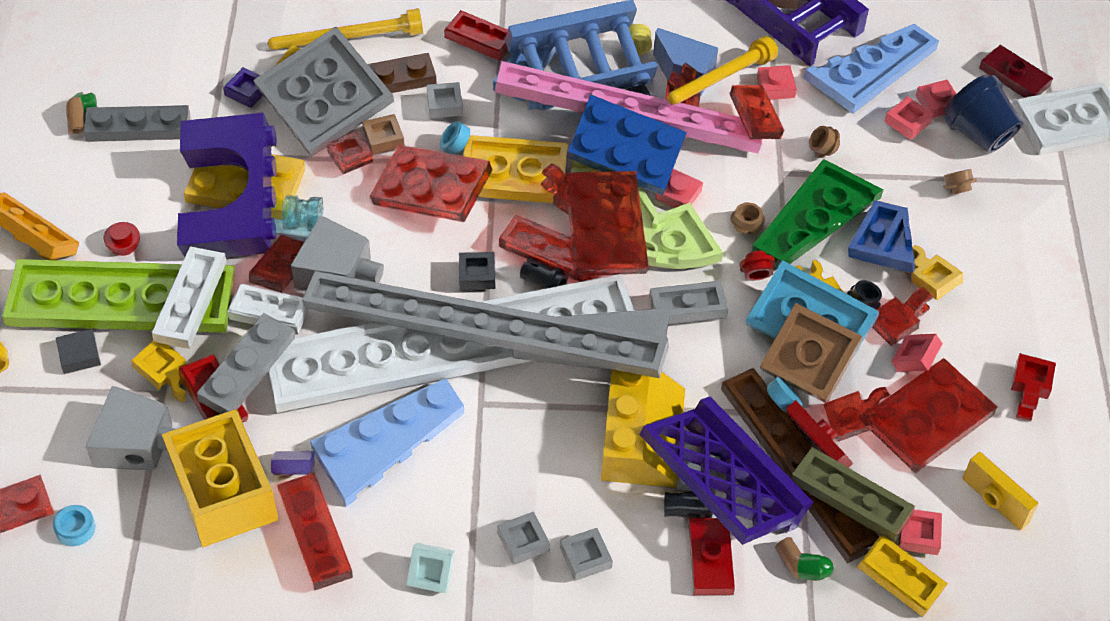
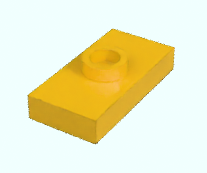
[962,451,1039,531]
[857,534,948,617]

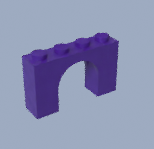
[177,112,277,257]

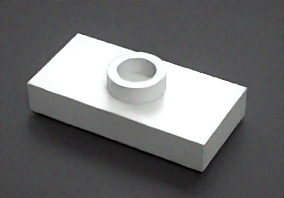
[227,283,309,335]

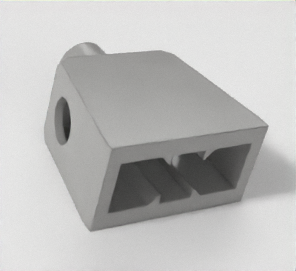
[291,216,384,290]
[85,386,175,470]

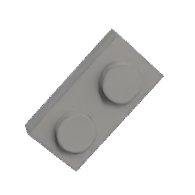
[649,280,729,324]

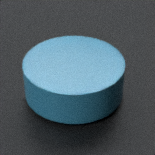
[439,121,470,156]
[767,377,803,413]
[53,505,96,546]

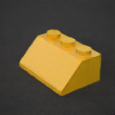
[601,369,685,488]

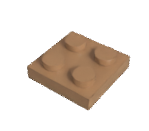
[760,303,863,404]

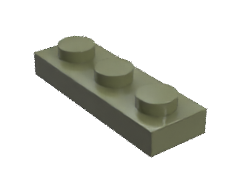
[791,447,915,542]

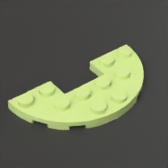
[570,160,723,269]

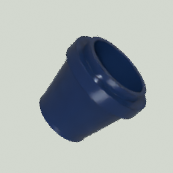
[944,75,1023,154]

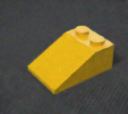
[161,409,279,548]

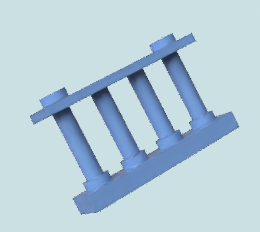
[505,0,658,110]

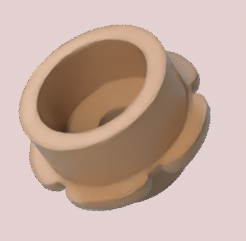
[809,126,840,158]
[943,169,977,194]
[730,202,765,234]

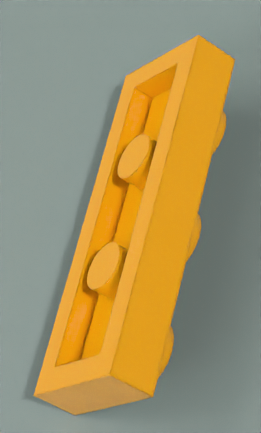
[0,192,80,260]

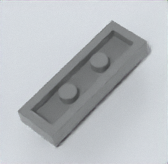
[197,313,295,414]

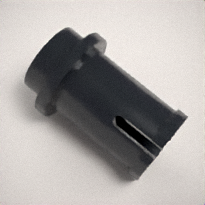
[520,257,568,289]
[664,492,712,519]

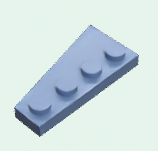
[803,24,939,114]
[310,378,464,507]

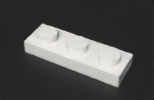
[152,247,227,349]

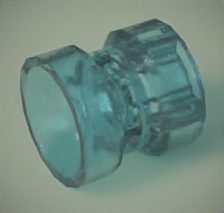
[282,195,324,232]

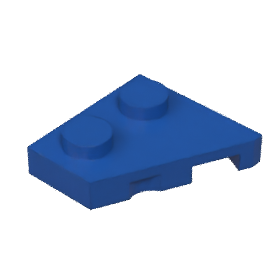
[848,200,915,273]

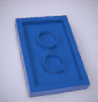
[566,95,687,196]

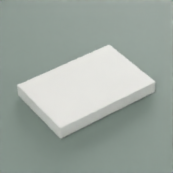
[1012,82,1110,155]

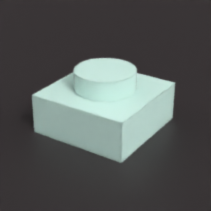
[407,543,455,594]

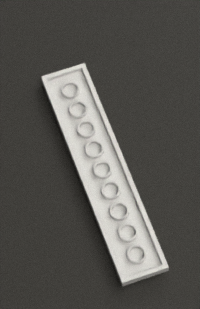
[269,274,635,413]

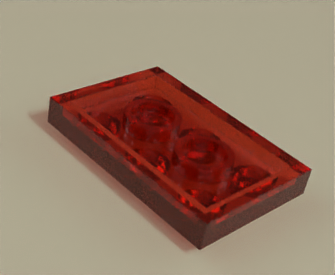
[369,145,493,222]
[565,171,649,276]
[862,358,998,473]

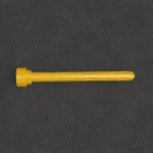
[267,8,423,50]
[667,36,778,105]

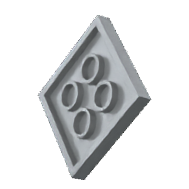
[253,26,395,157]

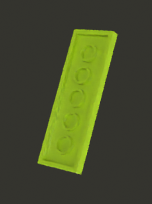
[2,259,236,333]

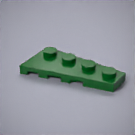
[752,159,884,268]

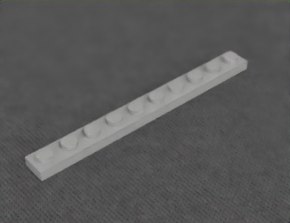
[302,271,669,378]

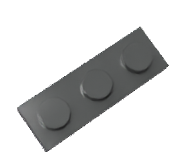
[83,105,190,142]

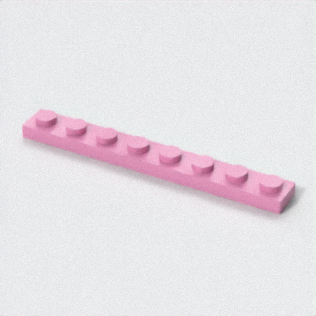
[495,61,763,154]

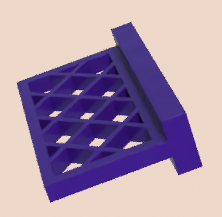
[639,396,813,545]

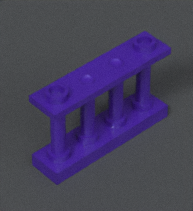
[726,0,869,66]

